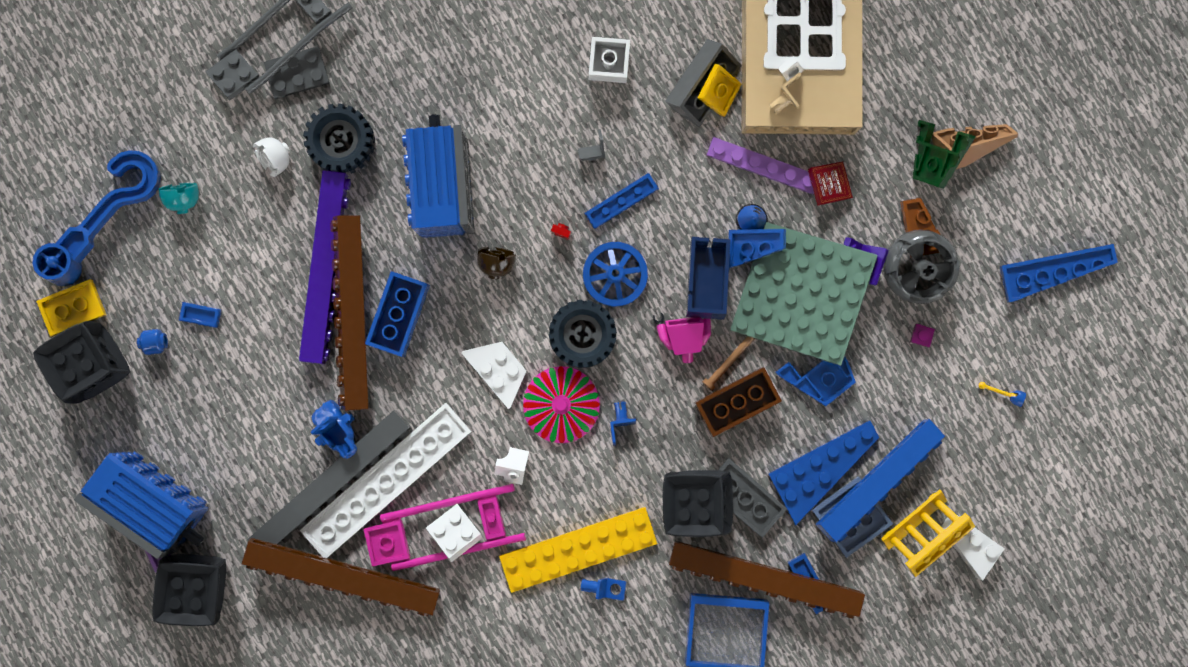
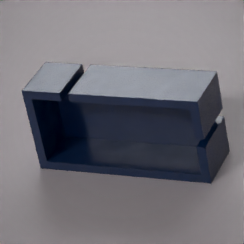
[686,237,730,320]

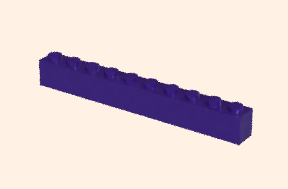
[299,170,351,364]

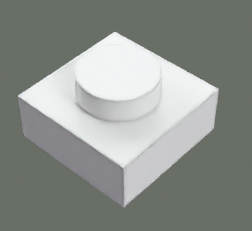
[778,56,804,81]

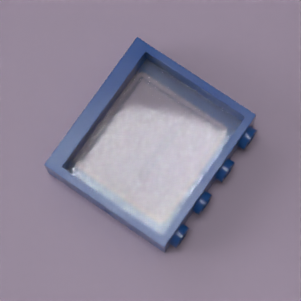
[685,593,769,667]

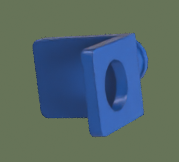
[610,402,636,446]
[580,578,626,600]

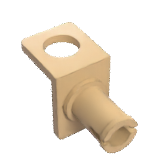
[769,72,801,114]

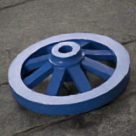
[583,242,648,307]

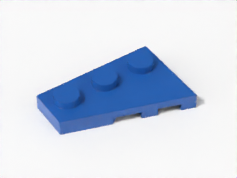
[729,229,786,268]

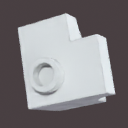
[495,447,529,485]

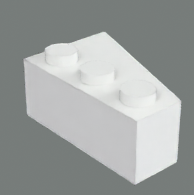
[941,515,1004,581]

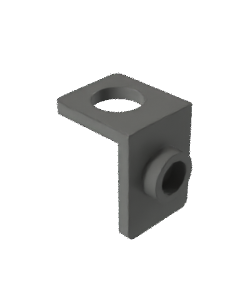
[578,129,605,161]

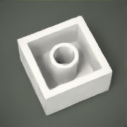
[589,37,630,83]
[426,504,482,562]

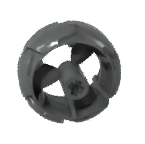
[883,230,960,304]

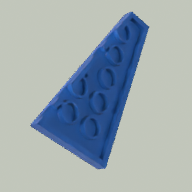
[768,420,879,525]

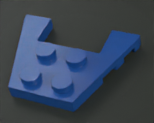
[775,356,856,406]

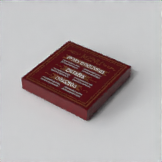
[808,161,853,206]

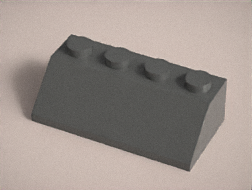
[665,39,742,127]

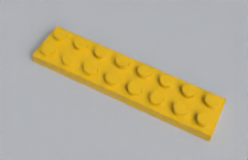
[499,507,658,593]

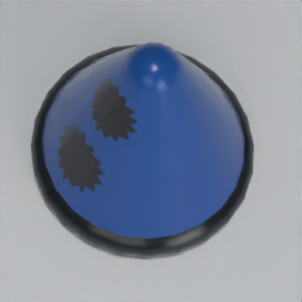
[736,204,768,230]

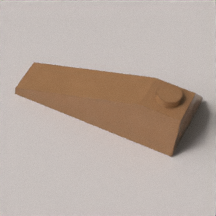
[931,124,1018,170]

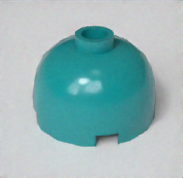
[159,183,199,214]

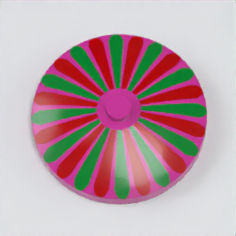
[523,366,600,443]

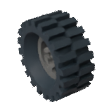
[303,103,375,174]
[549,300,617,368]

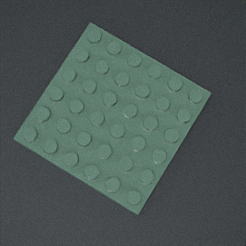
[730,222,878,366]

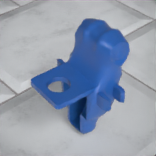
[310,400,357,459]

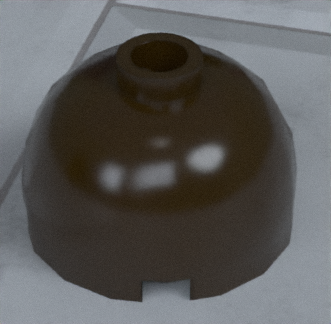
[477,247,516,280]

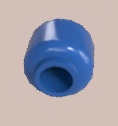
[137,329,168,355]

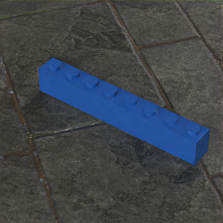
[815,419,945,542]

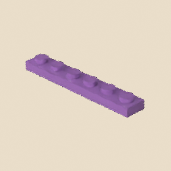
[706,137,814,195]

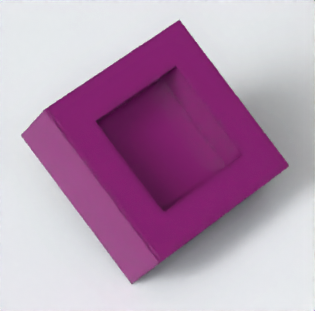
[910,324,935,348]

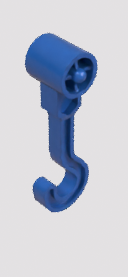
[32,150,161,287]

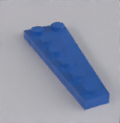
[999,244,1118,303]

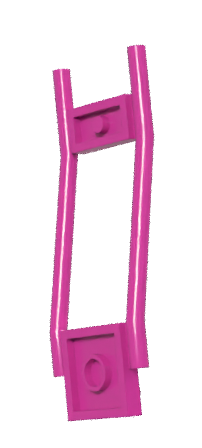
[364,484,526,571]

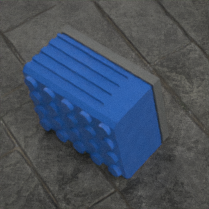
[402,114,475,238]
[74,451,209,559]

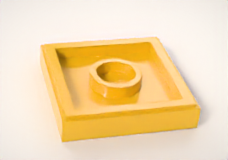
[698,64,742,117]

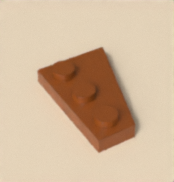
[900,198,941,258]

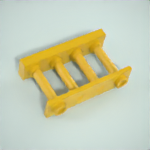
[881,489,975,577]

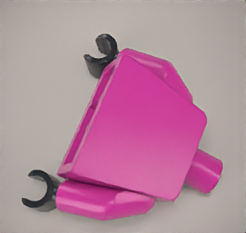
[653,313,711,363]

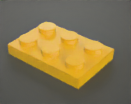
[36,279,107,337]

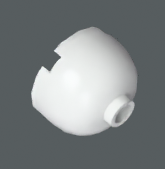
[253,137,290,177]

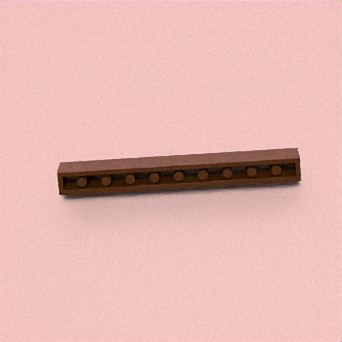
[330,215,368,411]
[242,538,440,616]
[669,540,865,619]

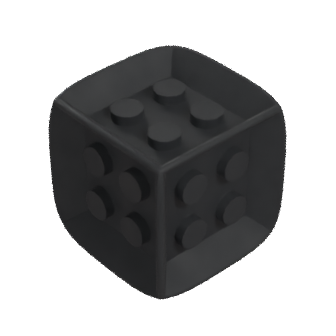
[33,321,130,404]
[662,470,733,537]
[152,554,226,626]

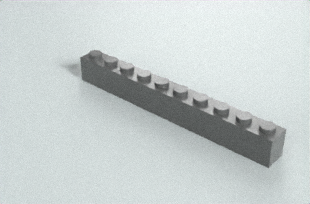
[247,410,411,545]

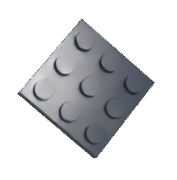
[812,476,893,558]

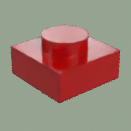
[551,223,571,240]

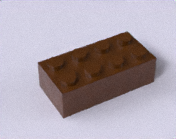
[694,367,782,437]

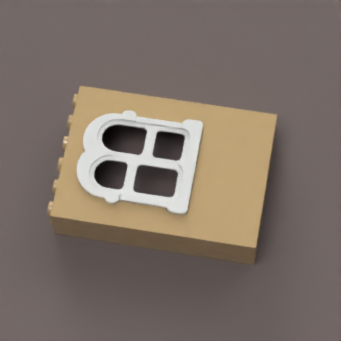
[741,0,862,135]

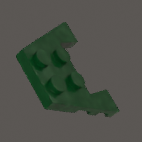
[913,120,976,189]

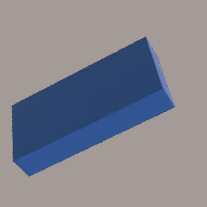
[179,302,222,328]

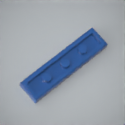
[584,173,659,230]

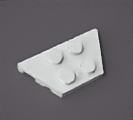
[461,342,527,409]

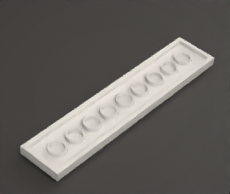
[300,403,472,558]

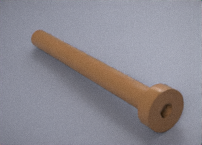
[702,336,755,391]

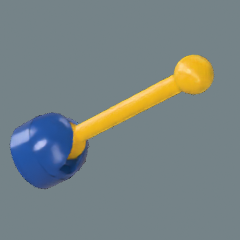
[978,382,1026,407]

